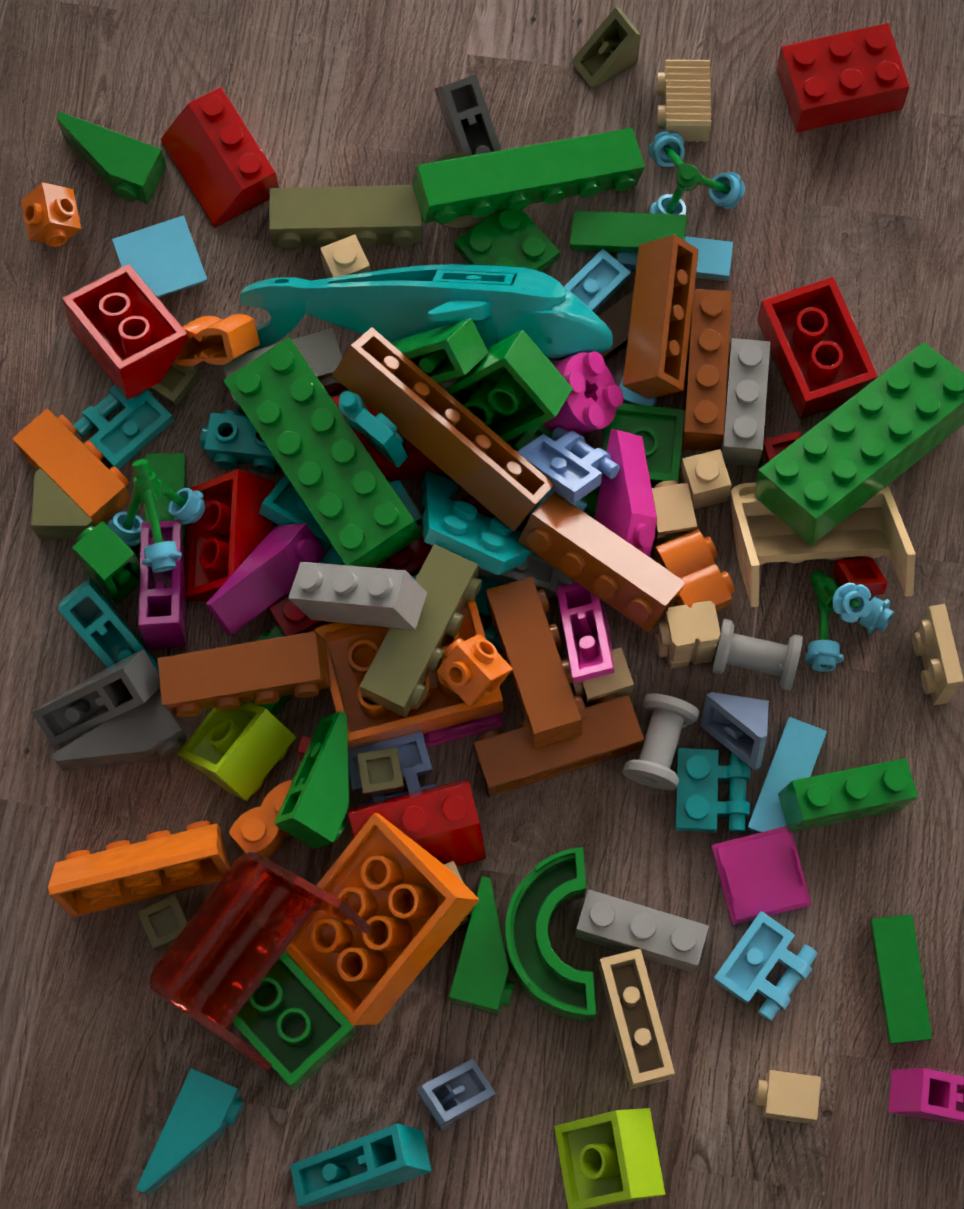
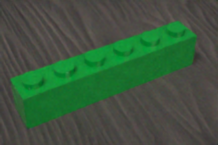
[412,128,645,224]

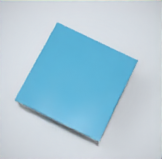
[112,215,208,298]

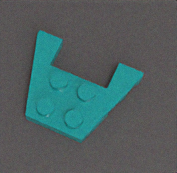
[420,470,539,575]

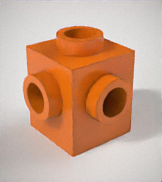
[21,182,81,247]
[436,634,513,707]

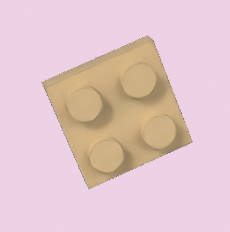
[912,604,964,705]

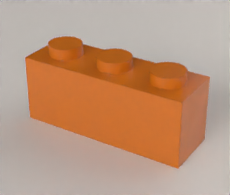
[12,408,131,526]

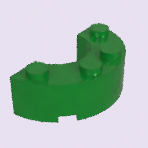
[505,847,596,1021]

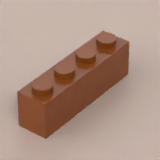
[622,234,699,399]
[681,289,732,451]
[518,492,686,633]
[486,576,587,749]
[158,631,331,717]
[474,694,644,797]

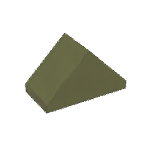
[571,7,641,88]
[31,468,96,539]

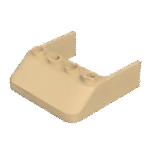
[731,482,916,607]

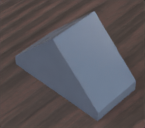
[700,692,769,770]
[417,1059,496,1131]

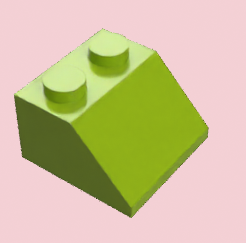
[177,701,296,801]
[554,1108,666,1209]

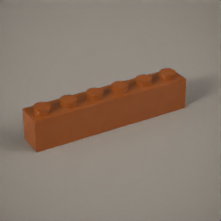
[332,327,554,532]

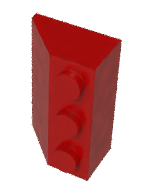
[160,86,279,228]
[62,264,189,400]
[184,469,275,601]
[348,779,486,866]

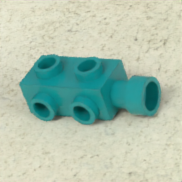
[200,410,281,473]

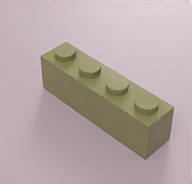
[269,185,423,249]
[360,544,482,717]

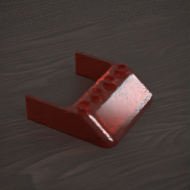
[149,852,372,1072]

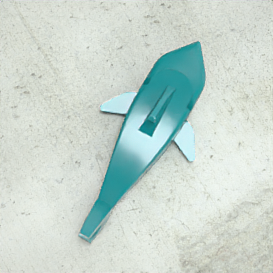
[240,264,613,358]

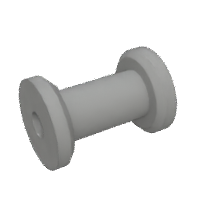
[711,618,803,691]
[622,694,699,791]

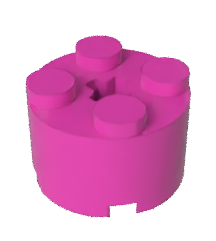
[543,351,624,435]

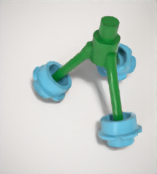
[649,131,745,215]
[107,459,205,573]
[804,570,894,672]

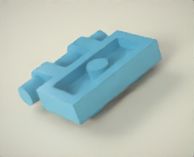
[713,911,818,1022]

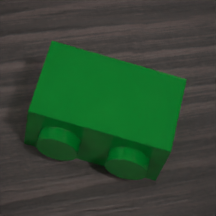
[72,521,140,605]

